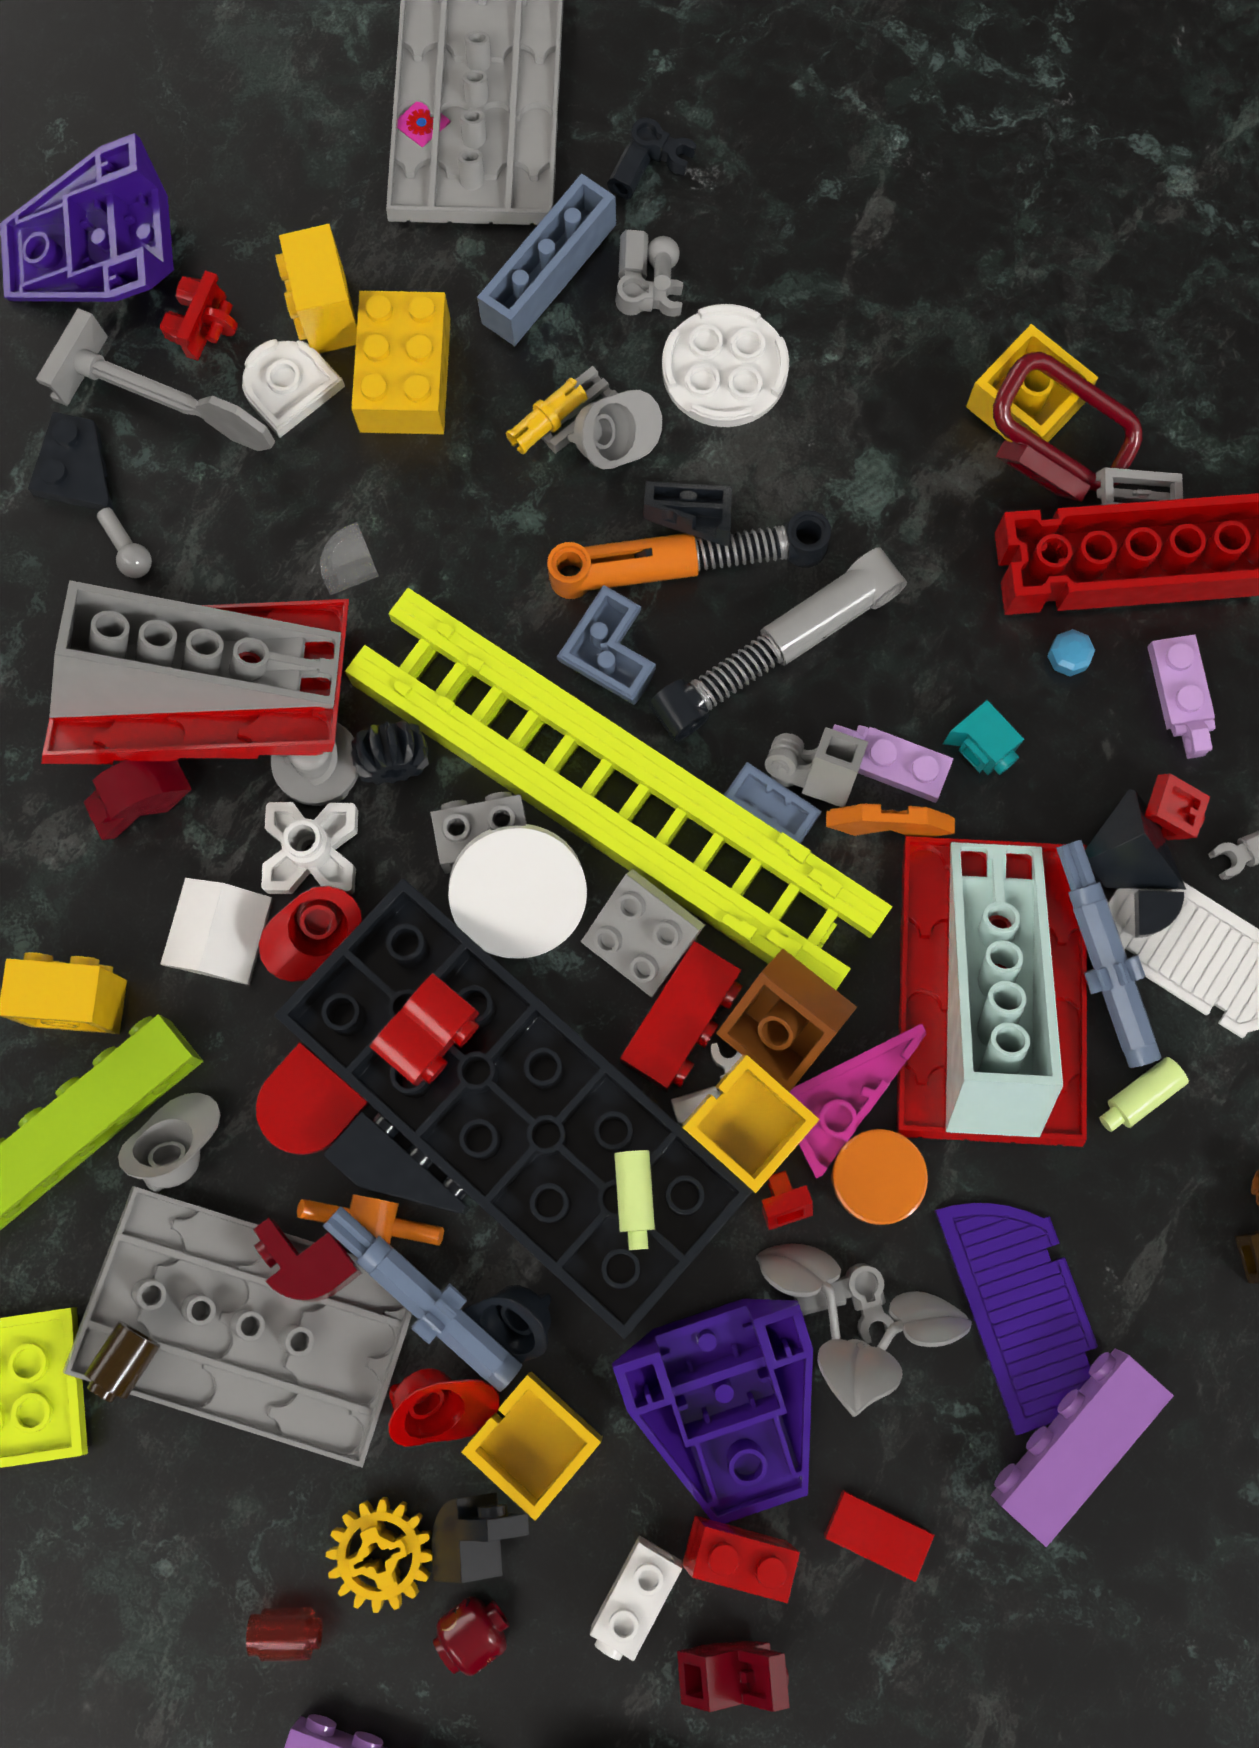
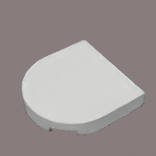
[242,339,345,438]

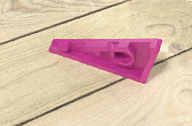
[789,1024,926,1178]

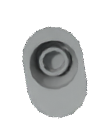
[567,390,662,470]
[118,1093,221,1193]

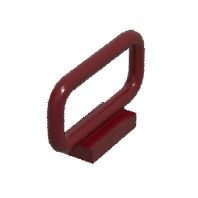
[993,351,1142,502]

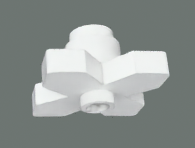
[261,802,358,895]

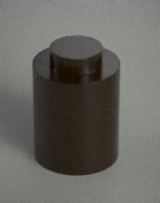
[84,1321,160,1403]

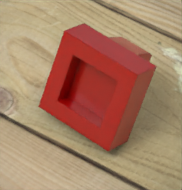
[761,1171,813,1230]

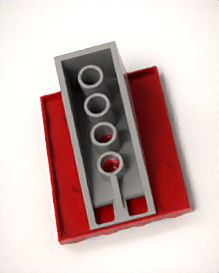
[41,580,349,765]

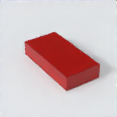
[824,1490,935,1582]

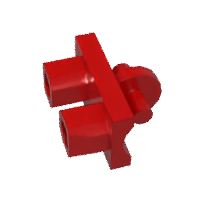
[160,270,238,361]

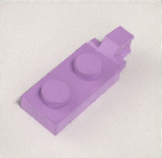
[1148,634,1216,759]
[832,724,954,803]

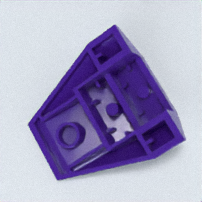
[0,133,174,302]
[612,1298,813,1524]

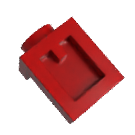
[1144,774,1210,840]

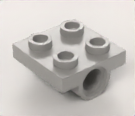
[581,869,705,997]

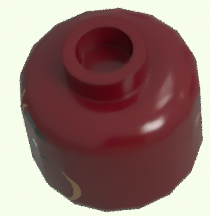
[433,1596,510,1676]

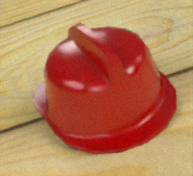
[259,886,362,982]
[388,1368,500,1447]

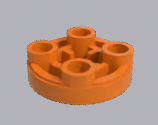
[831,1129,928,1225]

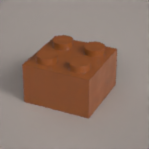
[716,949,857,1092]

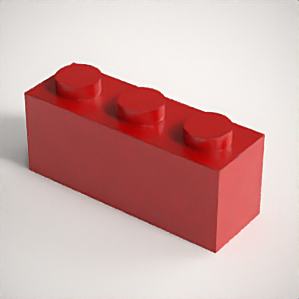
[620,941,743,1092]

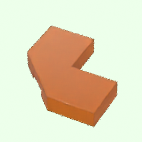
[826,804,955,837]

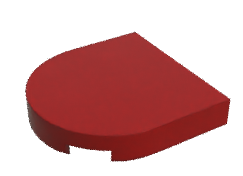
[256,1042,369,1155]

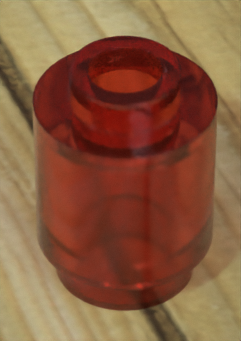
[246,1607,323,1662]

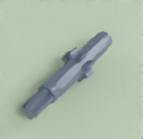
[1056,840,1162,1068]
[323,1206,522,1392]

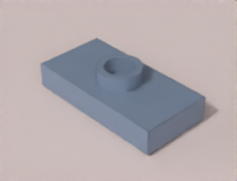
[724,762,822,844]

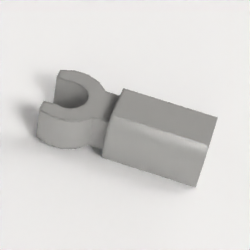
[1208,830,1259,880]

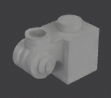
[765,727,868,807]

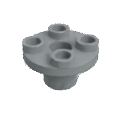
[271,722,359,806]

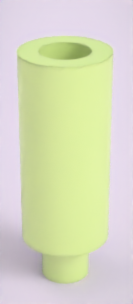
[1099,1057,1189,1132]
[614,1150,655,1250]

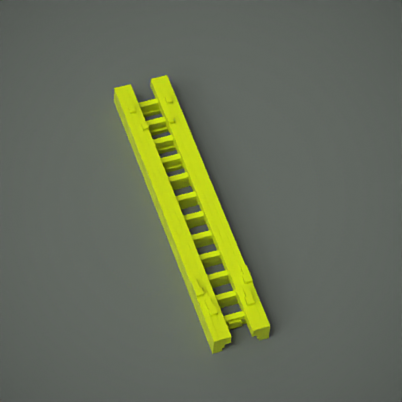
[345,588,892,990]

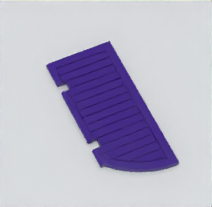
[935,1203,1098,1435]

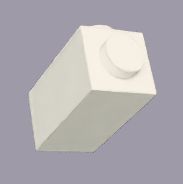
[590,1535,682,1661]

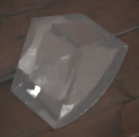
[320,522,379,595]

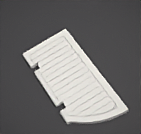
[1108,882,1259,1039]

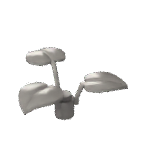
[756,1243,972,1417]

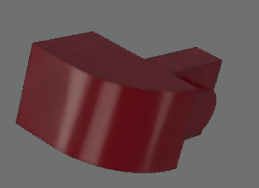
[84,760,192,840]
[253,1218,362,1302]
[677,1641,790,1712]

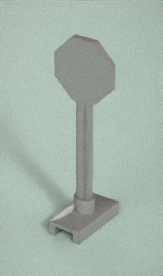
[36,308,275,451]

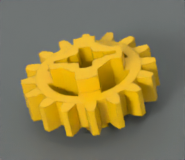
[326,1497,433,1613]

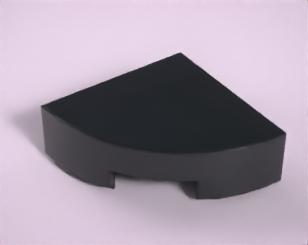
[1134,890,1184,938]

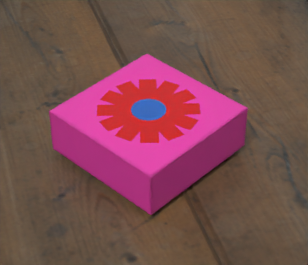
[397,101,451,148]

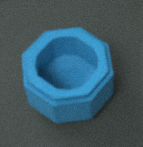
[1047,629,1095,677]

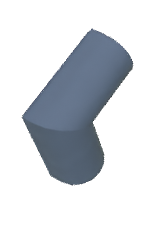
[557,585,656,705]

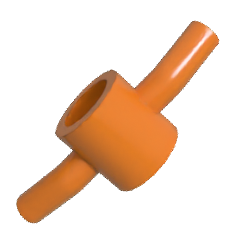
[297,1194,444,1246]

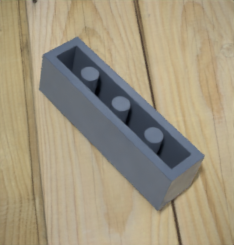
[477,173,616,346]

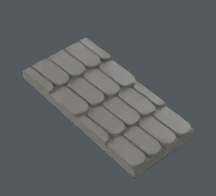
[386,0,563,225]
[63,1186,412,1468]

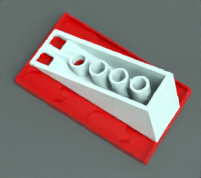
[897,836,1087,1147]

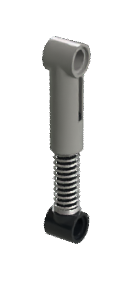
[648,547,907,741]

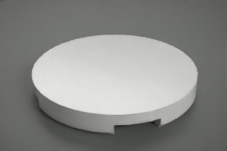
[662,304,789,427]
[448,824,587,959]

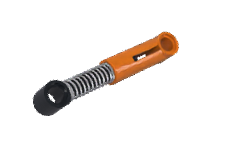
[547,510,831,599]

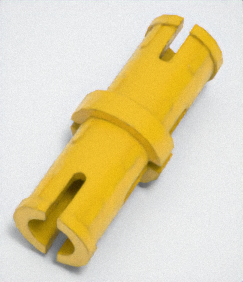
[506,378,588,454]

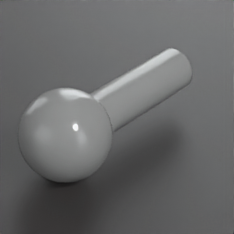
[648,236,680,291]
[97,508,152,578]

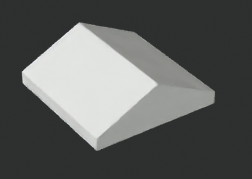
[161,878,273,985]

